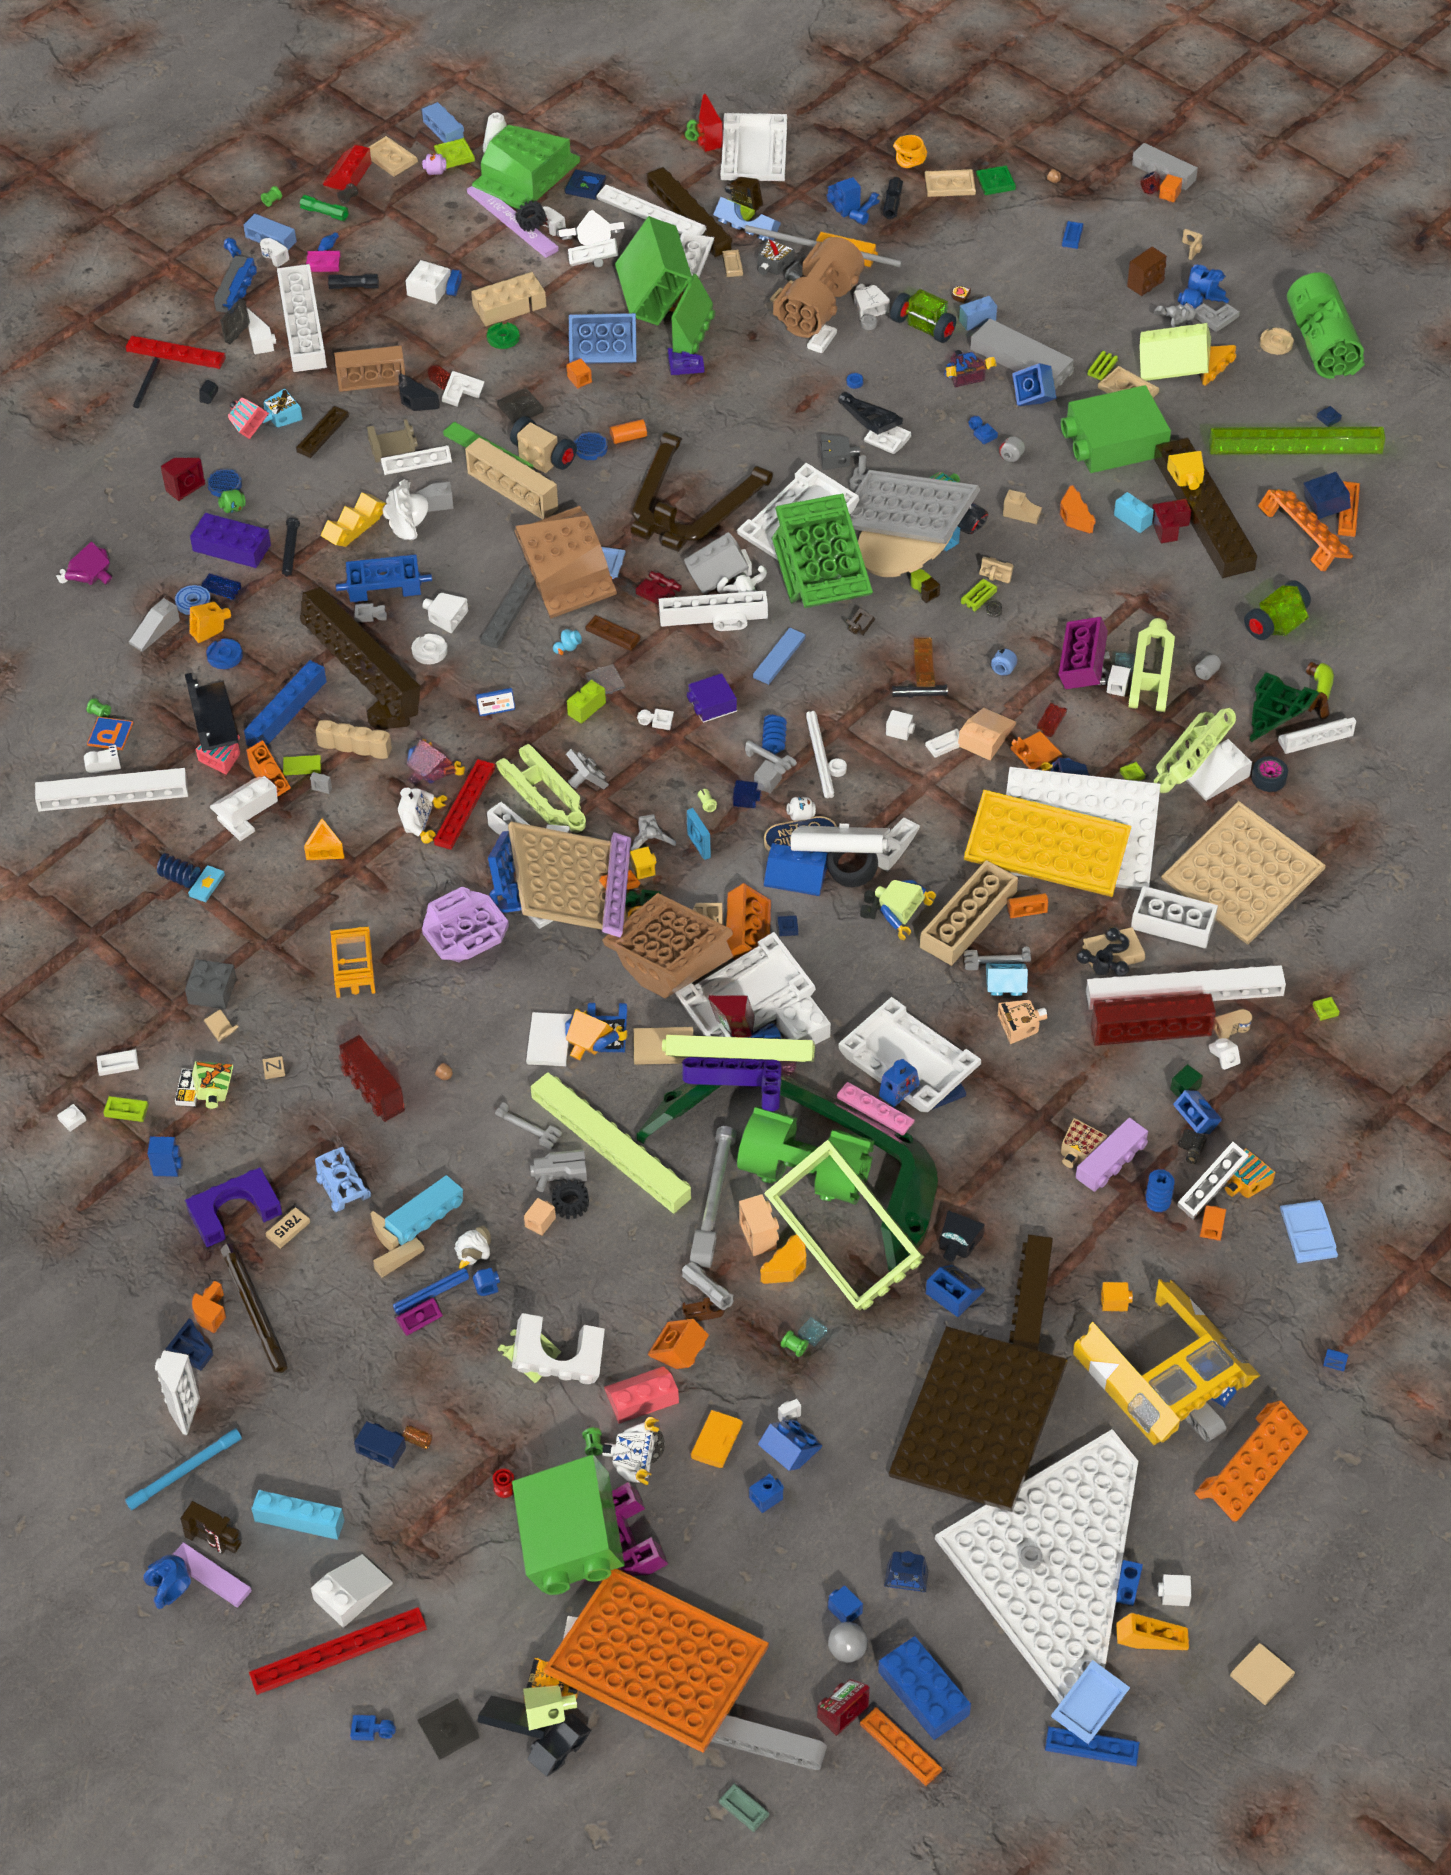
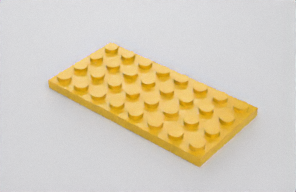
[964,790,1131,897]

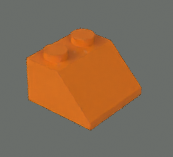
[648,1319,709,1369]

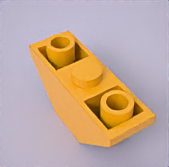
[1200,345,1236,386]
[760,1234,806,1284]

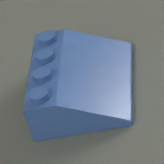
[569,313,637,364]

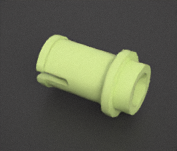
[698,789,717,812]

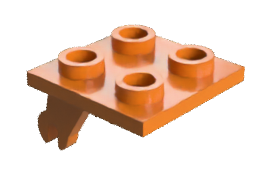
[1011,731,1063,770]

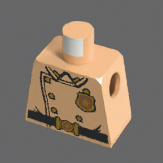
[998,1000,1047,1044]

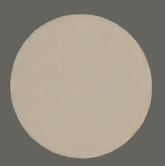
[858,531,953,577]

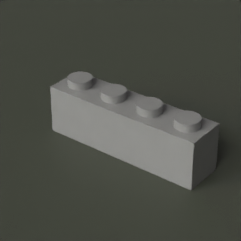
[1132,143,1198,190]

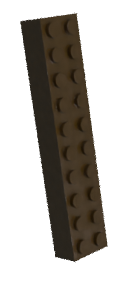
[1154,437,1257,579]
[300,587,421,721]

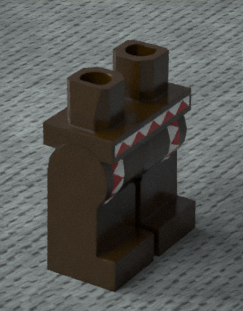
[180,1501,242,1554]

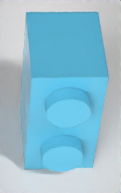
[1114,492,1154,533]

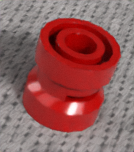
[493,1469,514,1498]

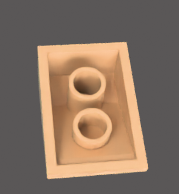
[958,708,1016,761]

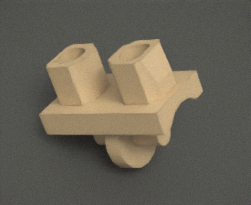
[979,557,1014,583]

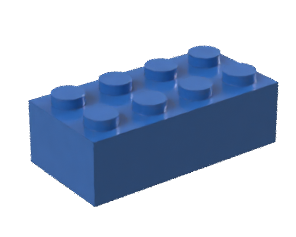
[878,1636,971,1740]

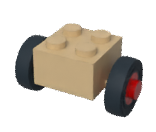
[510,416,577,473]

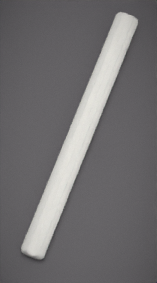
[806,711,834,799]

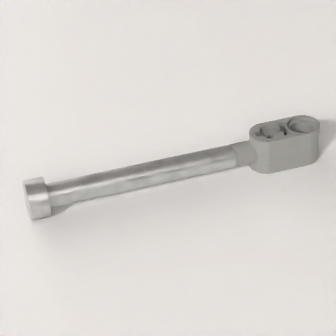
[690,1126,737,1268]

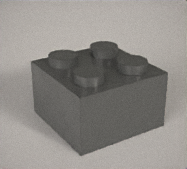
[185,959,237,1009]

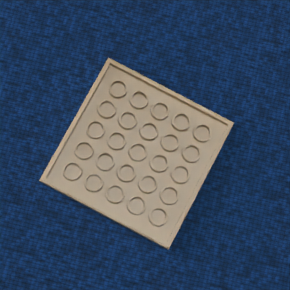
[1161,801,1325,945]
[508,822,627,930]

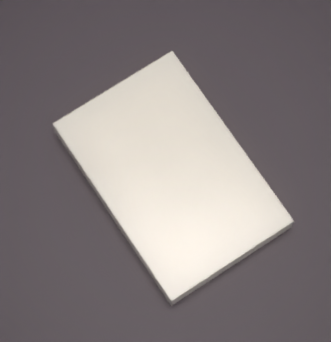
[526,1012,572,1066]

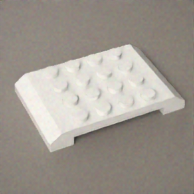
[721,113,787,181]
[737,463,859,560]
[675,932,816,1038]
[838,997,981,1112]

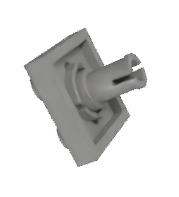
[566,749,609,789]

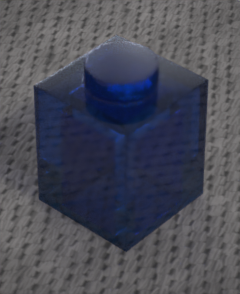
[733,780,761,809]

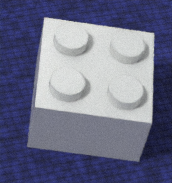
[406,260,450,304]
[776,996,831,1044]

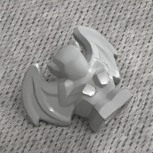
[1154,303,1196,328]
[630,814,676,851]

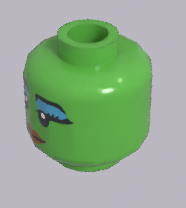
[218,489,246,513]

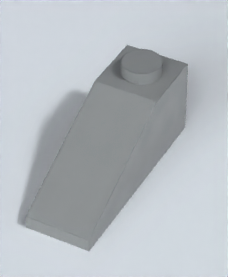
[413,482,454,512]
[129,598,180,652]

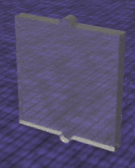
[585,664,625,695]

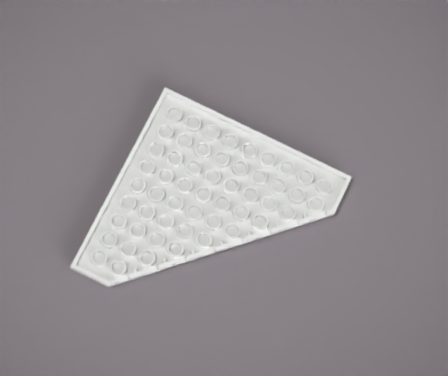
[935,1429,1138,1704]

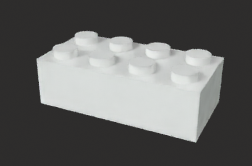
[1131,886,1218,948]

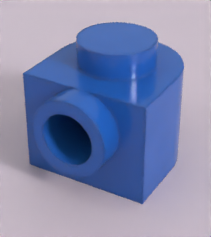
[473,1268,500,1296]

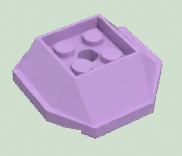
[422,887,509,962]

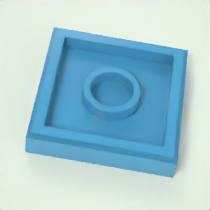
[687,808,711,860]

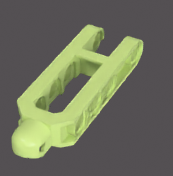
[1128,618,1175,712]
[1154,708,1236,793]
[496,744,586,833]

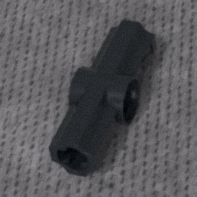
[883,177,903,220]

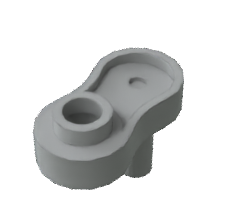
[849,455,870,492]

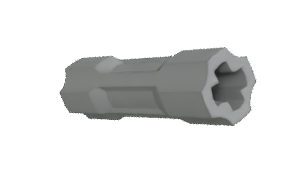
[682,1262,734,1310]

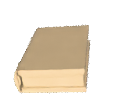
[1082,927,1145,973]

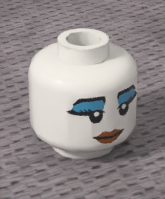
[786,797,815,821]

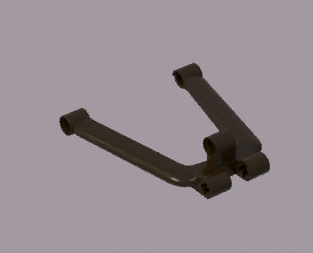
[631,432,773,552]

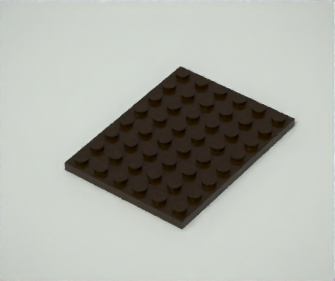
[888,1326,1068,1512]

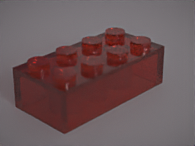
[338,1035,405,1122]

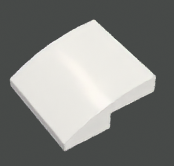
[864,426,911,454]

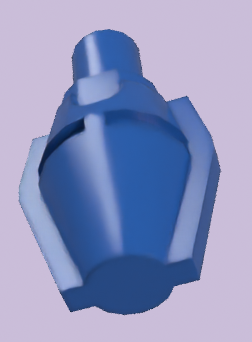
[318,232,339,251]

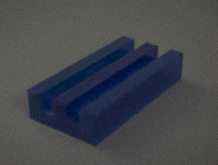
[201,573,242,600]

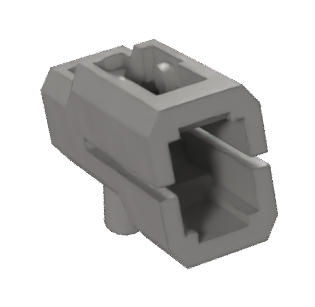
[530,1149,587,1192]

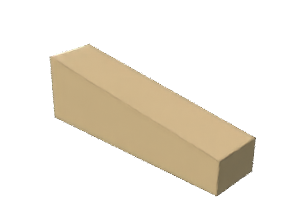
[373,1238,424,1278]

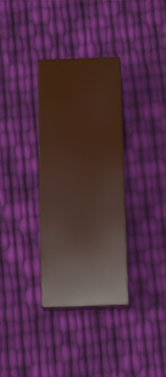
[586,615,641,651]

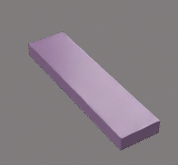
[172,1542,252,1608]

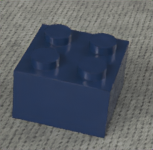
[1304,471,1351,519]

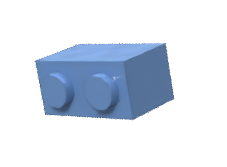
[959,296,997,331]

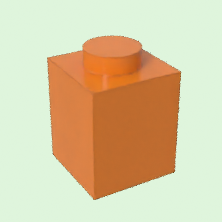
[1159,174,1183,202]
[567,358,592,389]
[1200,1205,1226,1241]

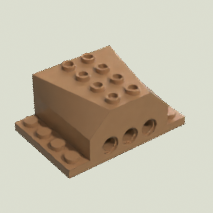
[514,506,617,619]
[602,893,733,999]

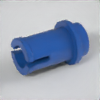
[224,238,241,258]

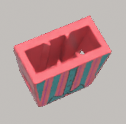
[228,398,269,439]
[196,734,240,775]

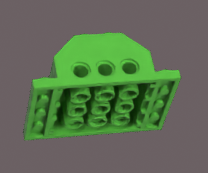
[472,125,580,209]
[772,493,873,608]

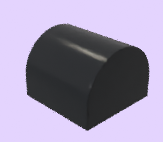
[199,380,219,404]

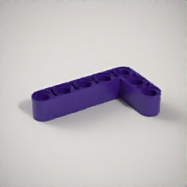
[682,1057,782,1112]

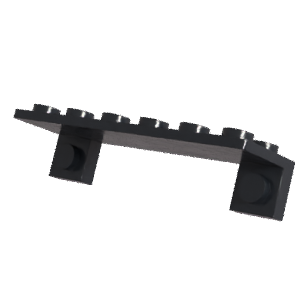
[184,673,239,751]

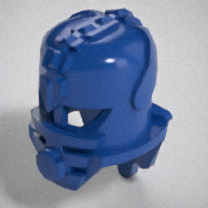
[1187,264,1229,303]

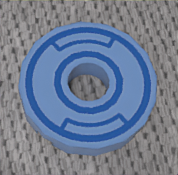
[175,585,211,615]

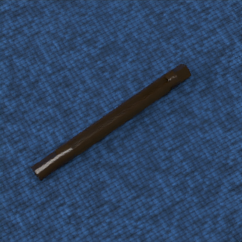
[220,1243,287,1373]

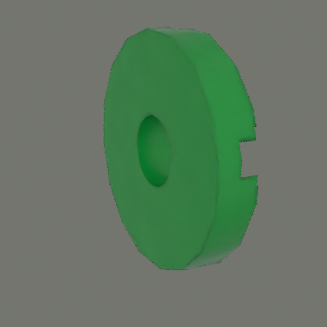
[487,322,520,349]

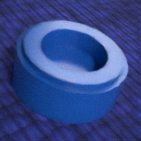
[847,373,863,389]

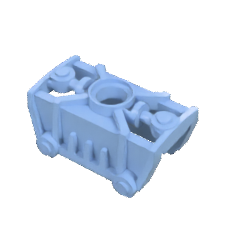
[315,1147,371,1212]

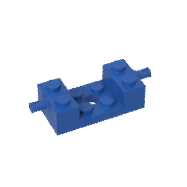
[336,555,432,602]

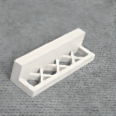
[1278,717,1356,754]

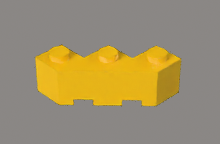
[321,492,387,547]

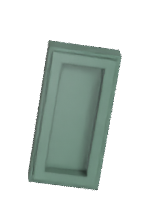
[719,1784,769,1832]

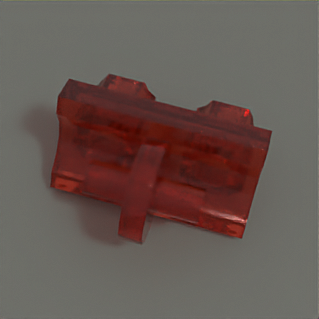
[1037,703,1067,737]

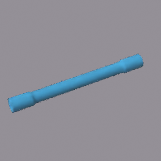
[125,1428,242,1511]

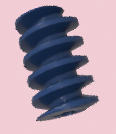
[157,853,200,888]

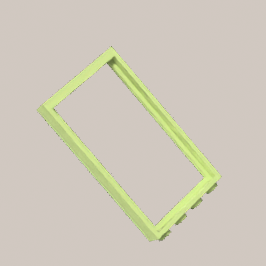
[662,1035,815,1062]
[764,1140,924,1310]

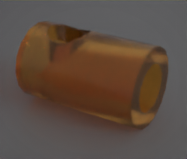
[402,1425,433,1450]

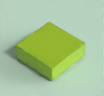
[1120,762,1146,781]
[1313,997,1340,1021]

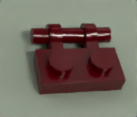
[636,571,682,605]

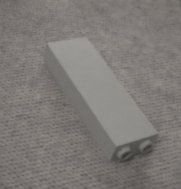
[970,319,1074,389]

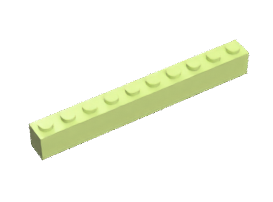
[531,1072,691,1214]

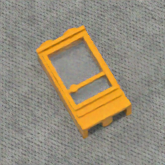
[330,927,376,998]

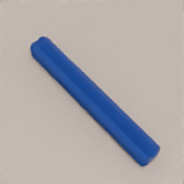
[393,1268,469,1315]

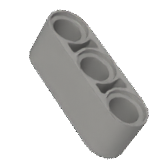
[1170,1384,1226,1442]

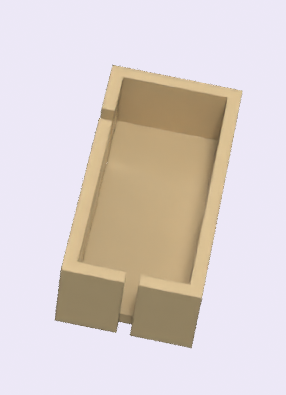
[472,272,546,326]

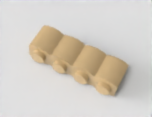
[315,720,392,759]

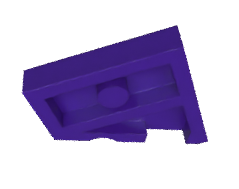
[668,348,704,375]

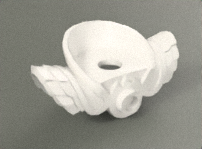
[383,479,428,540]

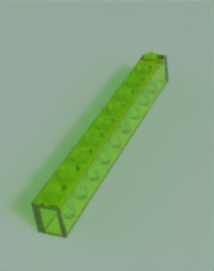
[1209,427,1385,455]

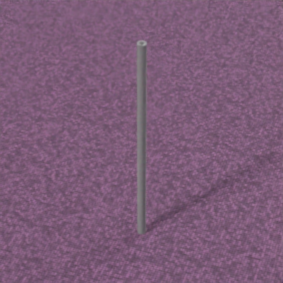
[745,225,902,267]

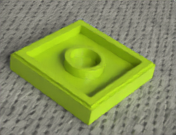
[434,138,475,169]

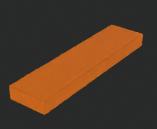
[1337,481,1360,537]
[860,1707,942,1786]

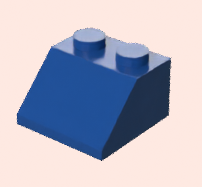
[1012,363,1057,406]

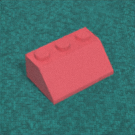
[604,1366,679,1424]

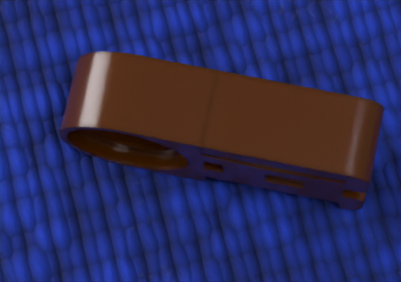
[682,1298,725,1322]

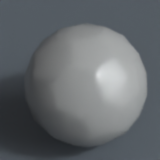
[828,1622,868,1663]

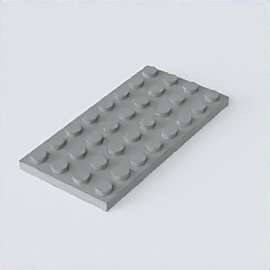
[850,470,980,544]

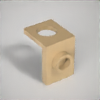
[1182,229,1202,260]
[204,1010,239,1042]

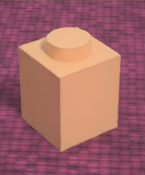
[524,1198,556,1236]

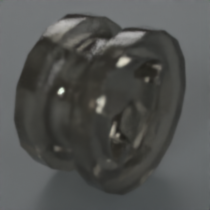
[986,600,1002,618]

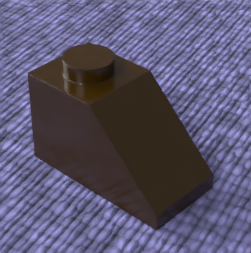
[367,700,410,730]

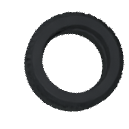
[826,852,878,888]

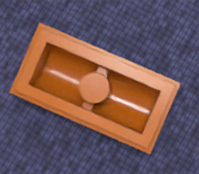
[609,419,647,444]
[1007,893,1048,918]

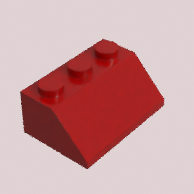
[323,145,372,193]

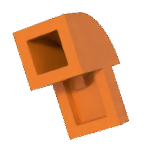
[192,1281,226,1333]

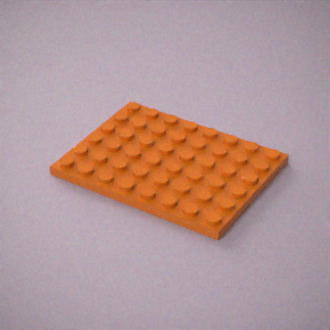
[544,1569,769,1753]

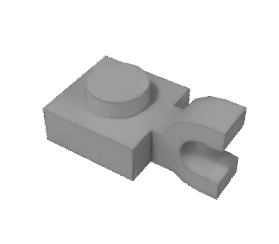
[354,603,387,622]

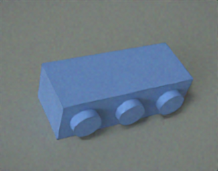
[422,102,464,143]
[244,214,296,250]

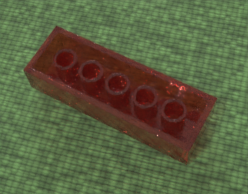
[1091,993,1216,1046]

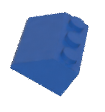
[764,843,828,896]

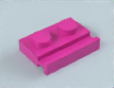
[306,251,341,272]

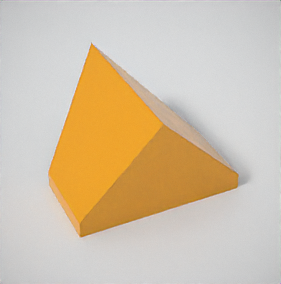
[304,819,344,860]

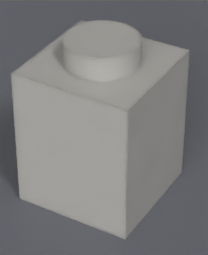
[754,760,782,793]

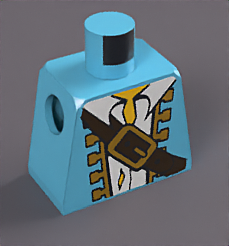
[262,389,302,427]

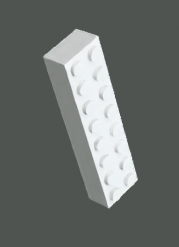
[277,264,327,372]

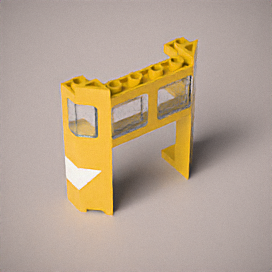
[1073,1279,1261,1445]

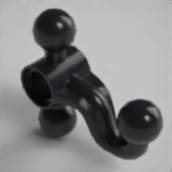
[1077,927,1130,976]

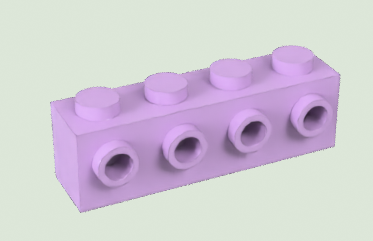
[1076,1118,1148,1192]

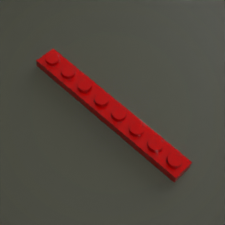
[249,1607,427,1695]

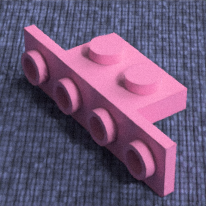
[837,1082,914,1135]

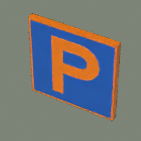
[87,717,133,750]

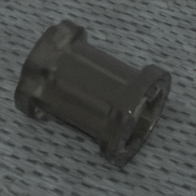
[337,183,358,204]

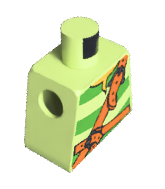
[192,1061,233,1109]

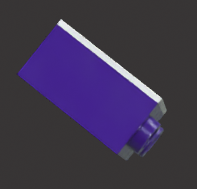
[687,673,737,723]

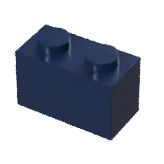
[354,1421,406,1469]

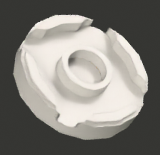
[411,634,448,664]

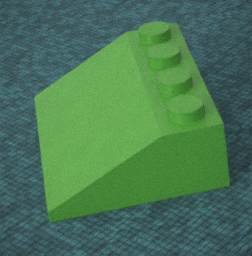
[672,274,715,354]

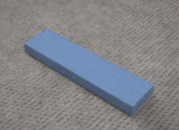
[753,628,805,685]

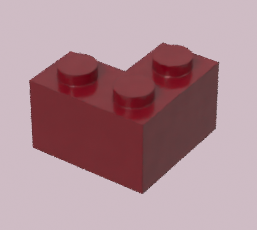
[1152,499,1191,544]

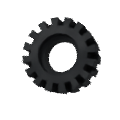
[515,201,547,232]
[552,1180,589,1219]

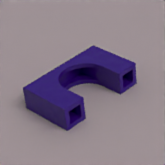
[185,1167,282,1247]

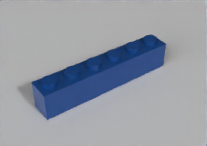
[244,660,327,747]

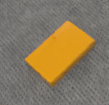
[691,1410,743,1468]

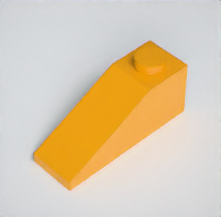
[1116,1613,1189,1650]

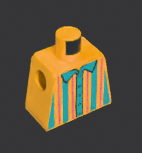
[1225,1149,1275,1198]

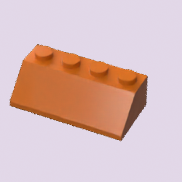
[726,883,771,960]

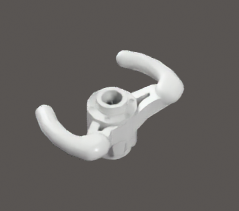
[717,566,767,594]

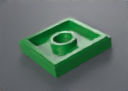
[976,165,1016,195]

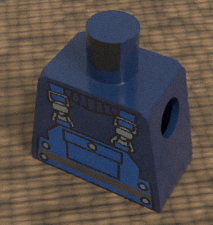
[884,1551,929,1592]

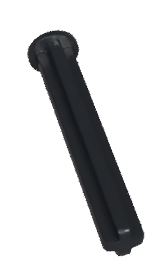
[282,518,300,577]

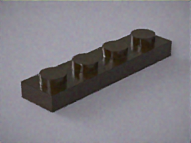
[296,406,349,458]

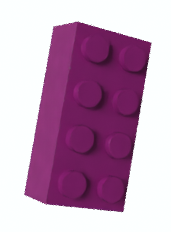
[1059,617,1108,690]

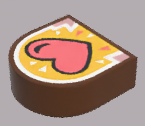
[952,286,971,303]

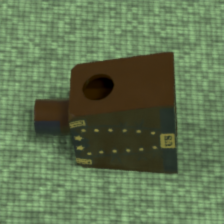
[725,177,763,212]

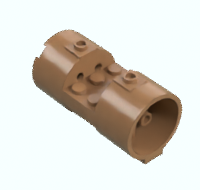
[773,237,865,338]

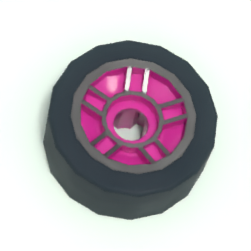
[1251,756,1288,792]

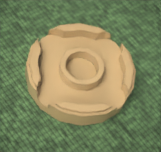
[1260,328,1294,355]

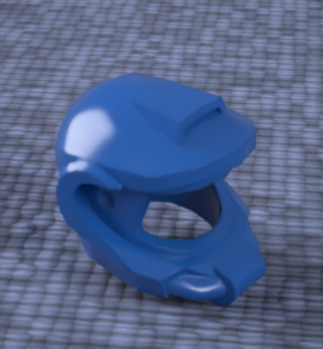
[143,1554,191,1609]

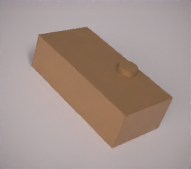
[334,345,405,392]

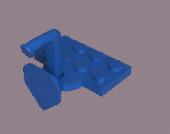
[488,831,522,912]

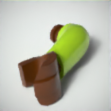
[1306,662,1334,719]

